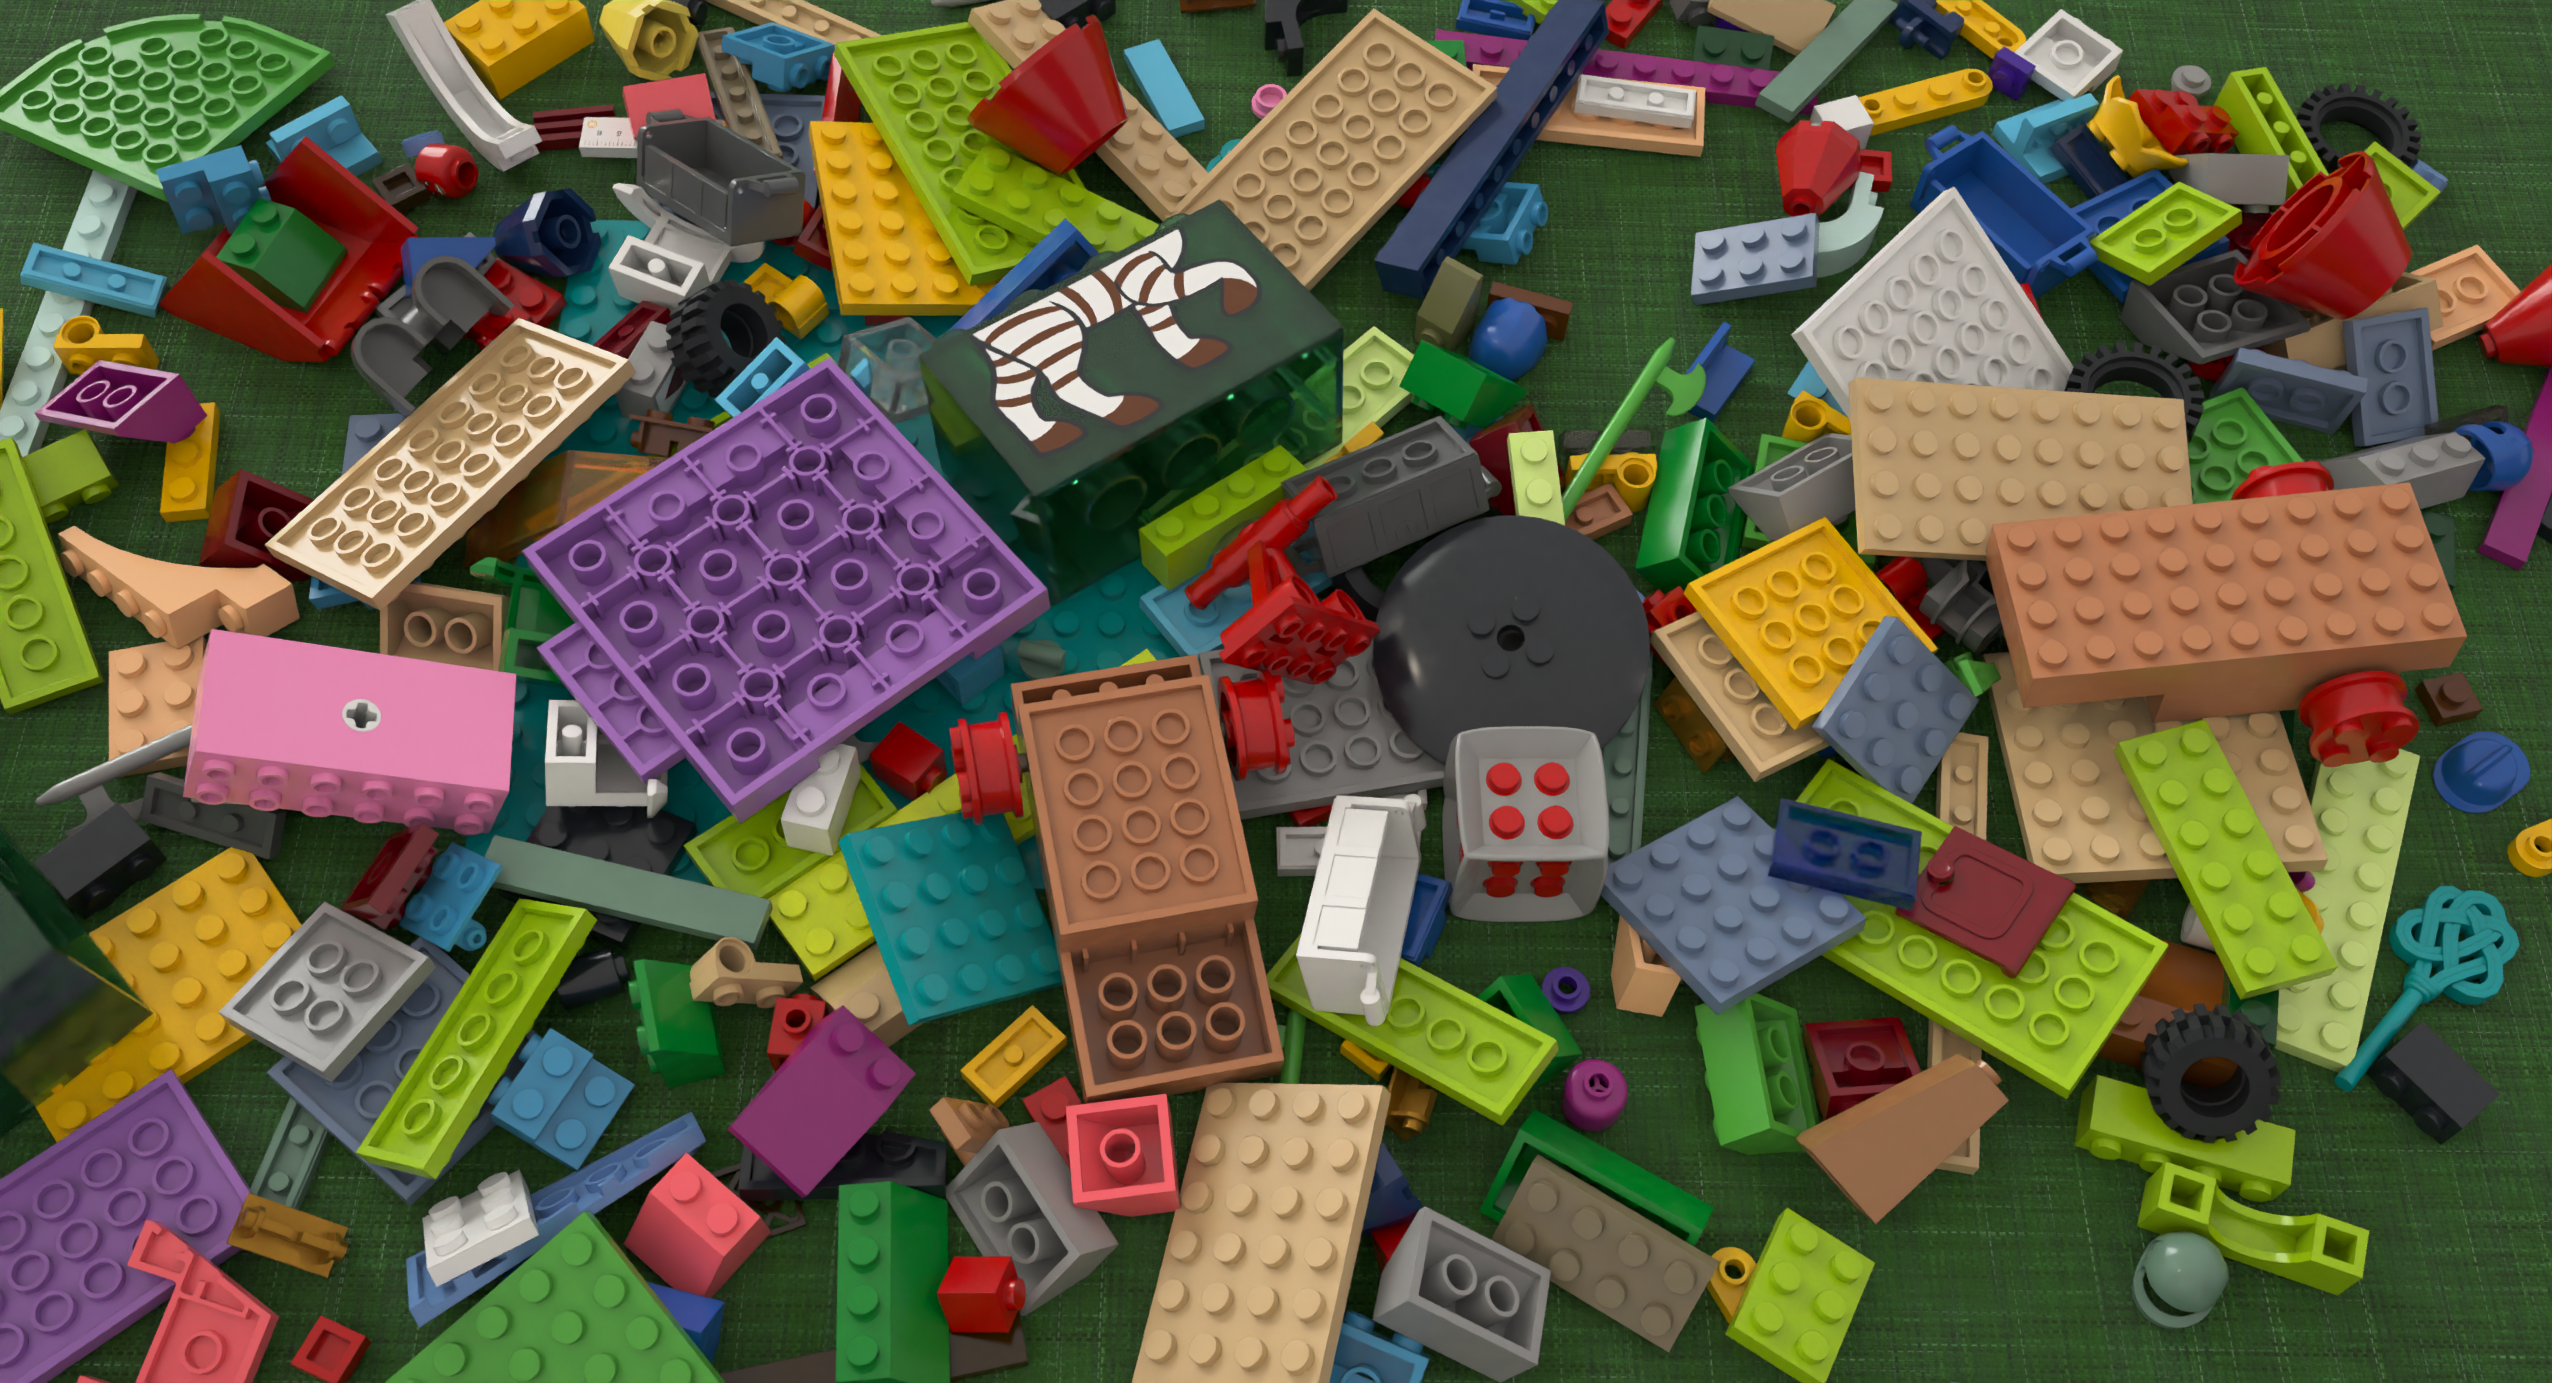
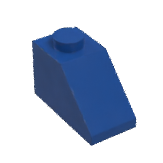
[401,237,496,298]

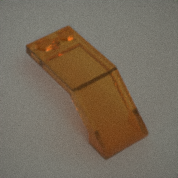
[463,450,669,569]

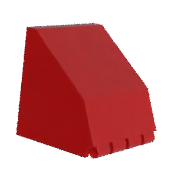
[158,136,419,362]

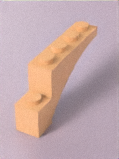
[58,526,300,649]

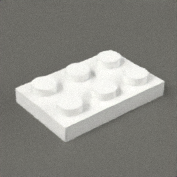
[423,1170,539,1287]

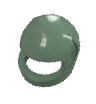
[2131,1231,2229,1329]

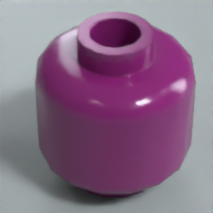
[1560,1059,1628,1132]

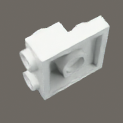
[2014,9,2123,101]

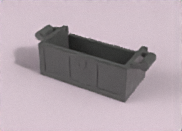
[636,109,806,247]
[1281,416,1502,578]

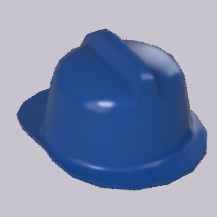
[2432,731,2530,814]

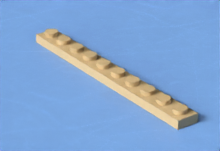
[1927,732,1988,1175]

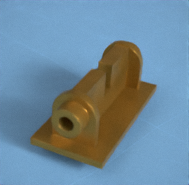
[1654,677,1735,774]
[1385,1067,1437,1142]
[226,1193,348,1278]

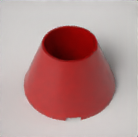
[967,15,1129,176]
[2234,151,2412,320]

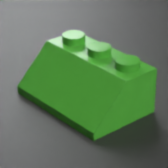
[1695,993,1820,1155]

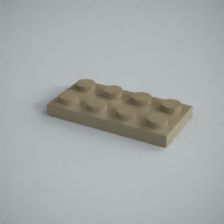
[1491,1155,1719,1352]

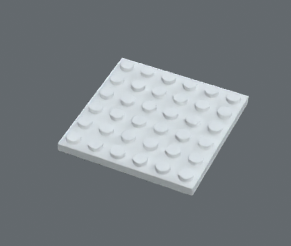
[1791,187,2073,420]

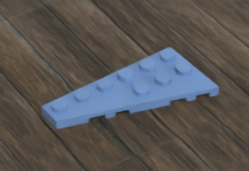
[406,1111,707,1328]

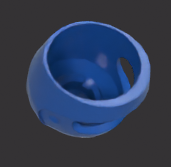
[2452,421,2534,492]

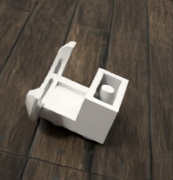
[608,183,765,312]
[545,700,668,818]

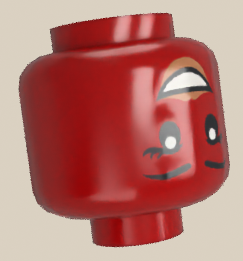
[414,143,479,199]

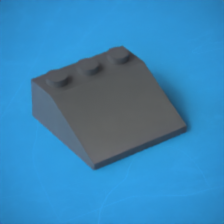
[2120,249,2311,365]

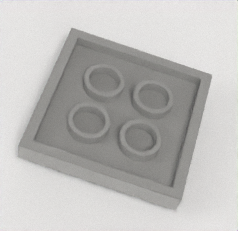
[219,901,436,1083]

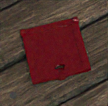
[1895,826,2076,979]

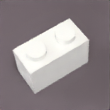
[781,744,861,856]

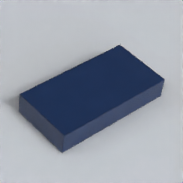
[2049,123,2129,200]

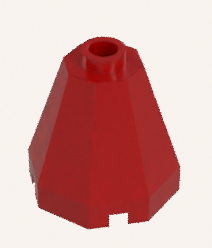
[1776,121,1861,217]

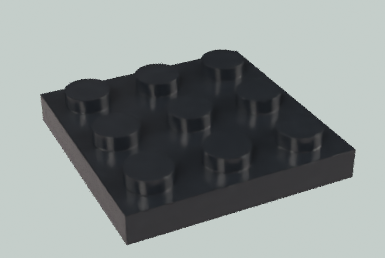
[495,806,698,950]

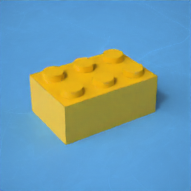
[443,0,595,100]

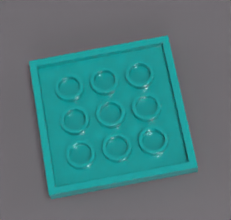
[838,812,1063,1026]

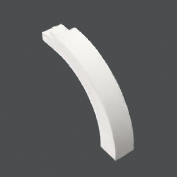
[386,0,542,171]

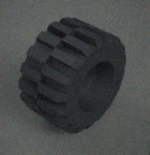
[666,279,786,398]
[2140,1003,2281,1143]

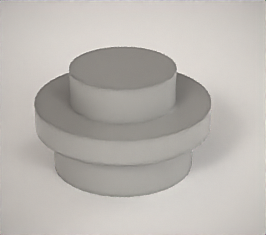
[2171,65,2211,100]

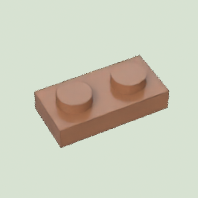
[1565,482,1633,540]

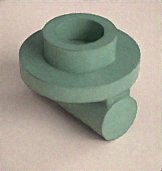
[1017,639,1067,680]

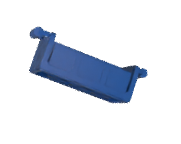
[1910,125,2098,299]

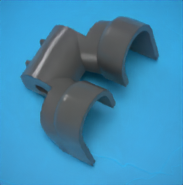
[351,255,515,418]
[1919,557,2006,655]

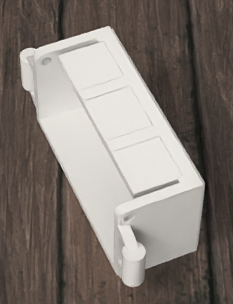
[1296,794,1426,1026]

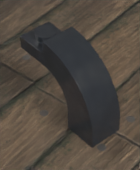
[1264,0,1348,77]

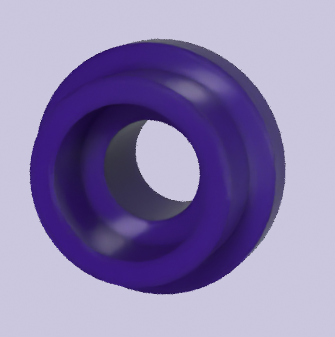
[1541,967,1590,1014]

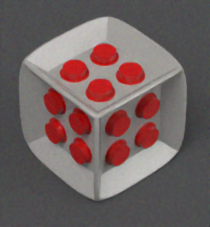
[1442,726,1609,922]

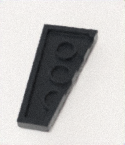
[738,1131,948,1201]

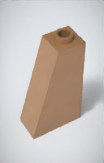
[1795,1054,2009,1224]

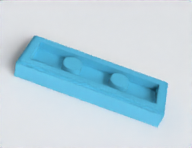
[1124,39,1205,138]
[20,242,167,318]

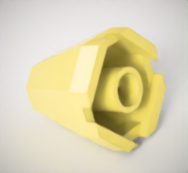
[599,0,699,81]

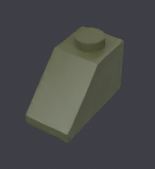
[1414,256,1483,352]

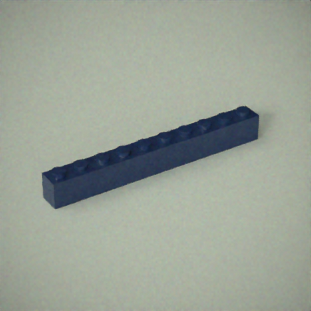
[1375,0,1609,300]

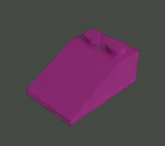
[728,1005,916,1198]

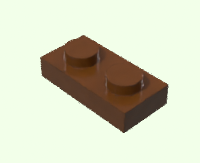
[1486,281,1573,341]

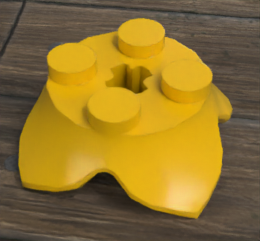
[2086,75,2188,178]

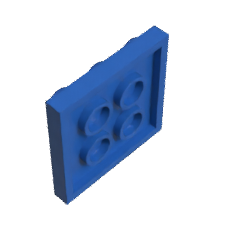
[2071,168,2230,303]

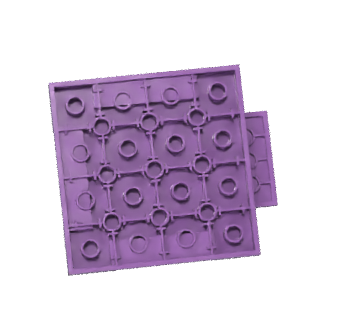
[522,357,1050,823]

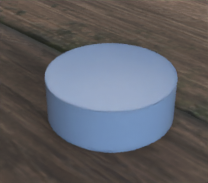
[401,130,445,157]

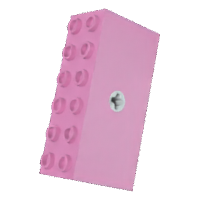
[183,629,516,835]

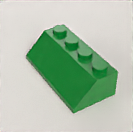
[1635,418,1755,594]
[1479,1109,1714,1247]
[835,1181,950,1383]

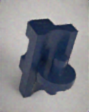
[1890,0,1964,60]

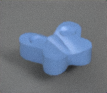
[2410,158,2448,193]

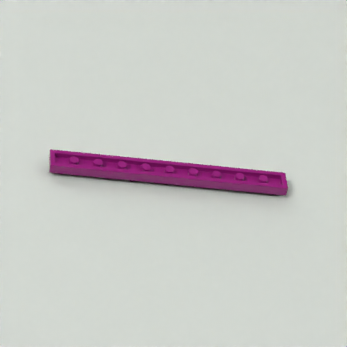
[1435,29,1818,115]

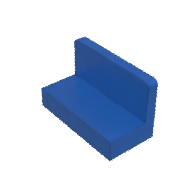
[1685,322,1755,423]

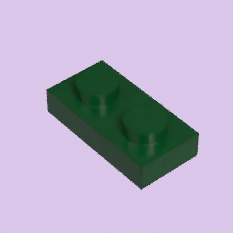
[1692,25,1774,70]

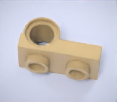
[689,937,803,1008]

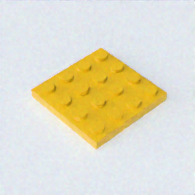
[1683,517,1938,730]

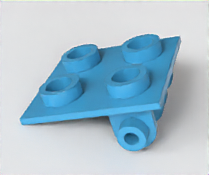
[398,842,503,952]

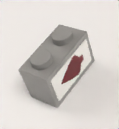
[615,321,688,418]

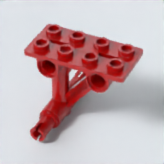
[1184,475,1381,685]

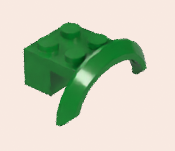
[470,557,574,689]

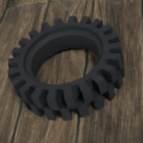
[2296,83,2421,174]
[2065,342,2204,444]

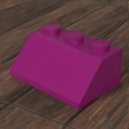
[34,360,207,443]

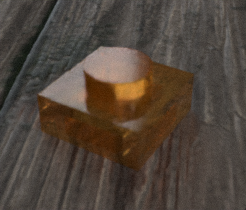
[2083,880,2150,919]

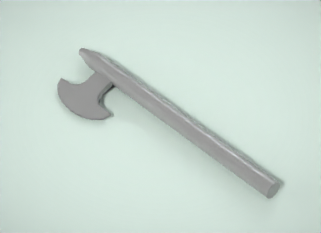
[35,724,192,837]

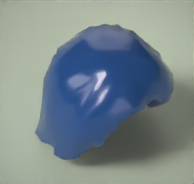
[1469,298,1548,381]

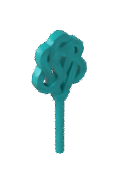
[2334,886,2520,1091]

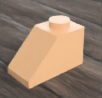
[1611,915,1681,1017]

